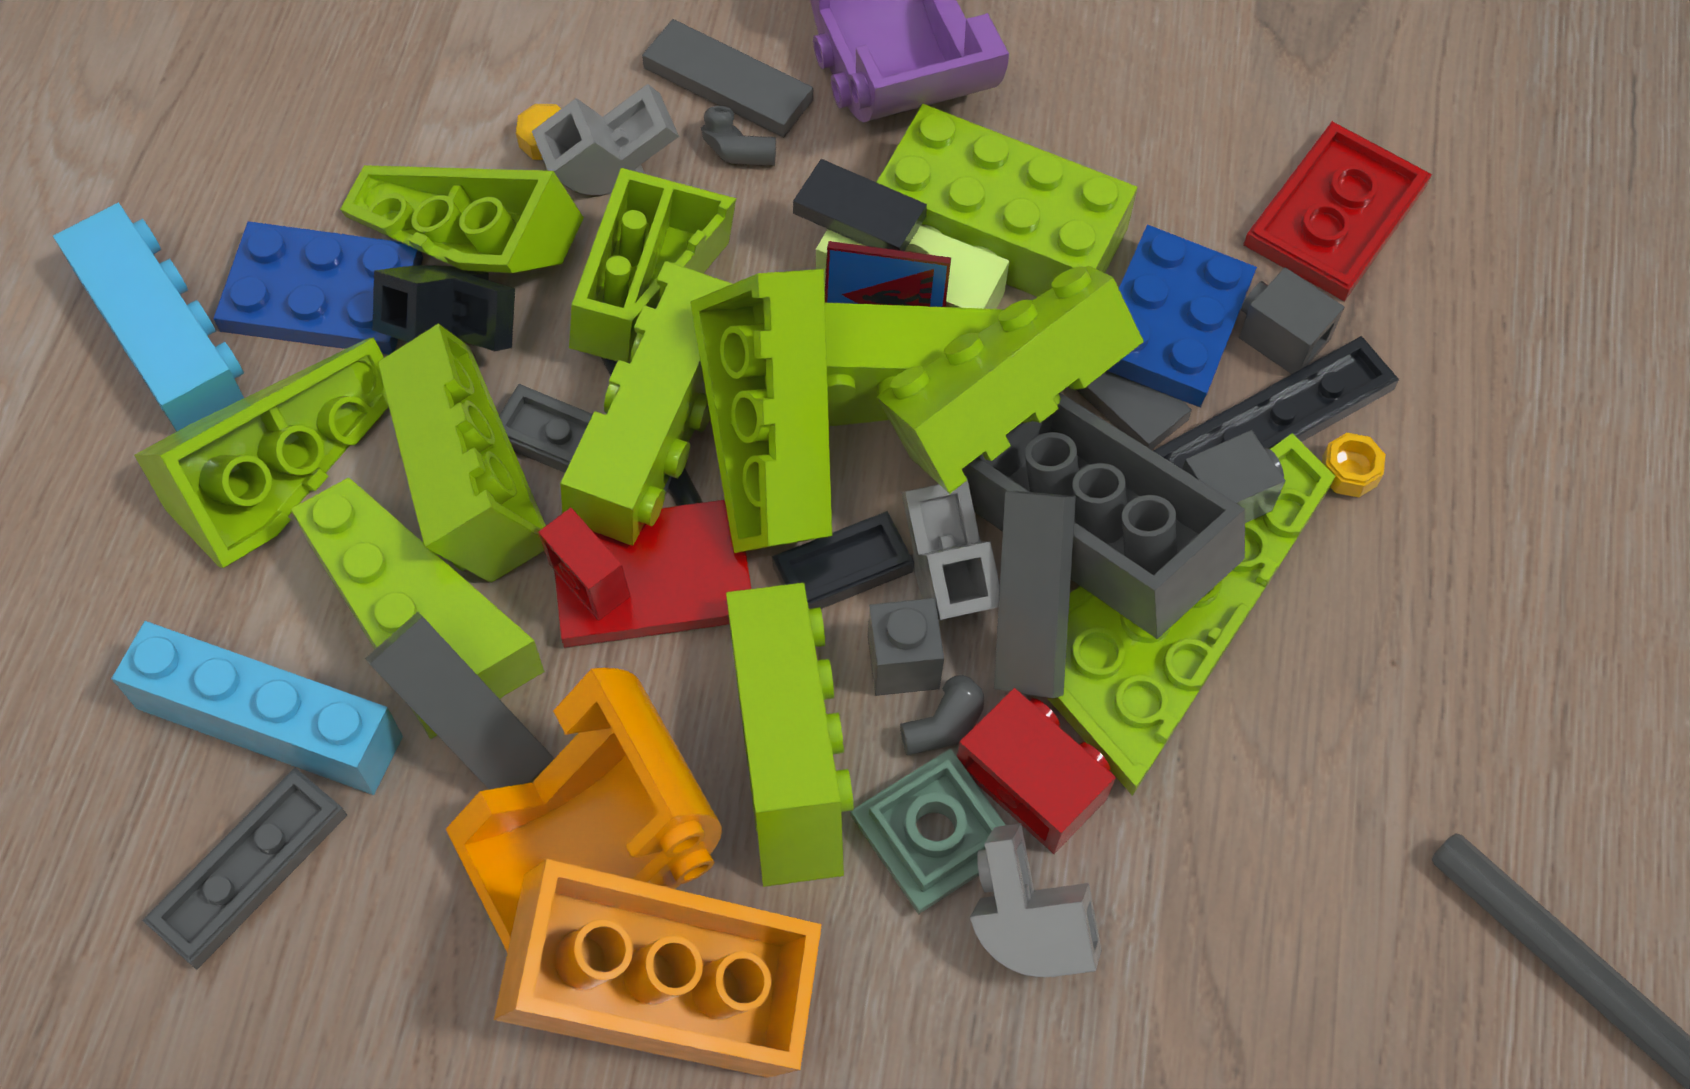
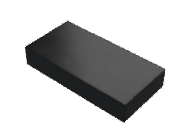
[793,159,927,251]
[772,511,914,609]

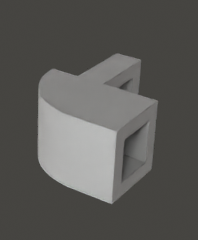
[532,84,679,195]
[901,479,1000,620]
[970,823,1102,977]

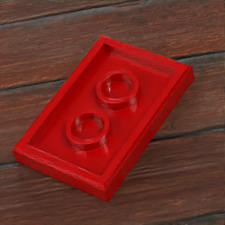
[1243,121,1432,302]
[554,500,752,648]

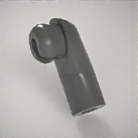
[701,106,776,166]
[900,675,984,756]

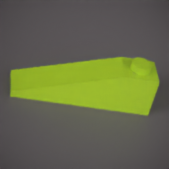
[340,165,584,273]

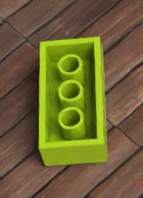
[877,104,1138,297]

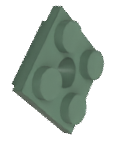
[850,748,1006,915]

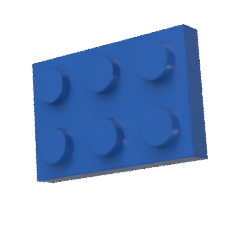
[213,221,423,355]
[1107,224,1257,408]

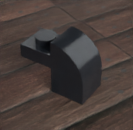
[372,265,515,351]

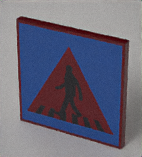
[825,241,951,307]

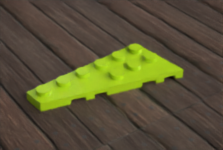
[1046,433,1336,796]

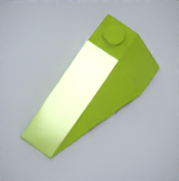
[134,338,389,568]

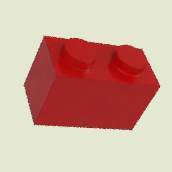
[957,688,1116,854]

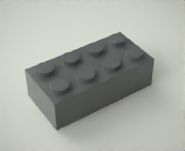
[962,393,1245,639]

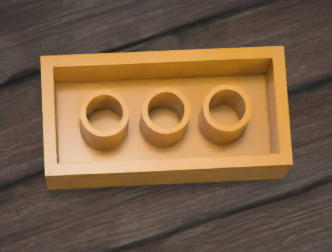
[493,859,822,1078]

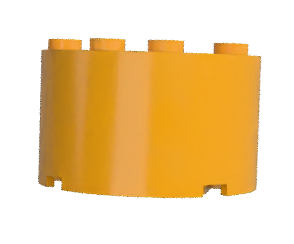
[446,668,722,953]

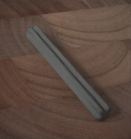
[1432,833,1690,1089]

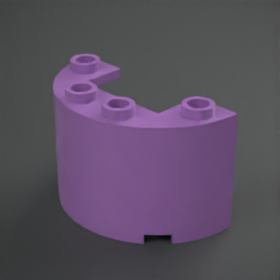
[810,0,1009,122]

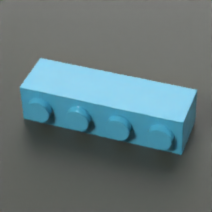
[53,202,244,432]
[111,621,403,795]

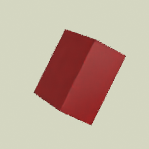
[538,507,631,621]

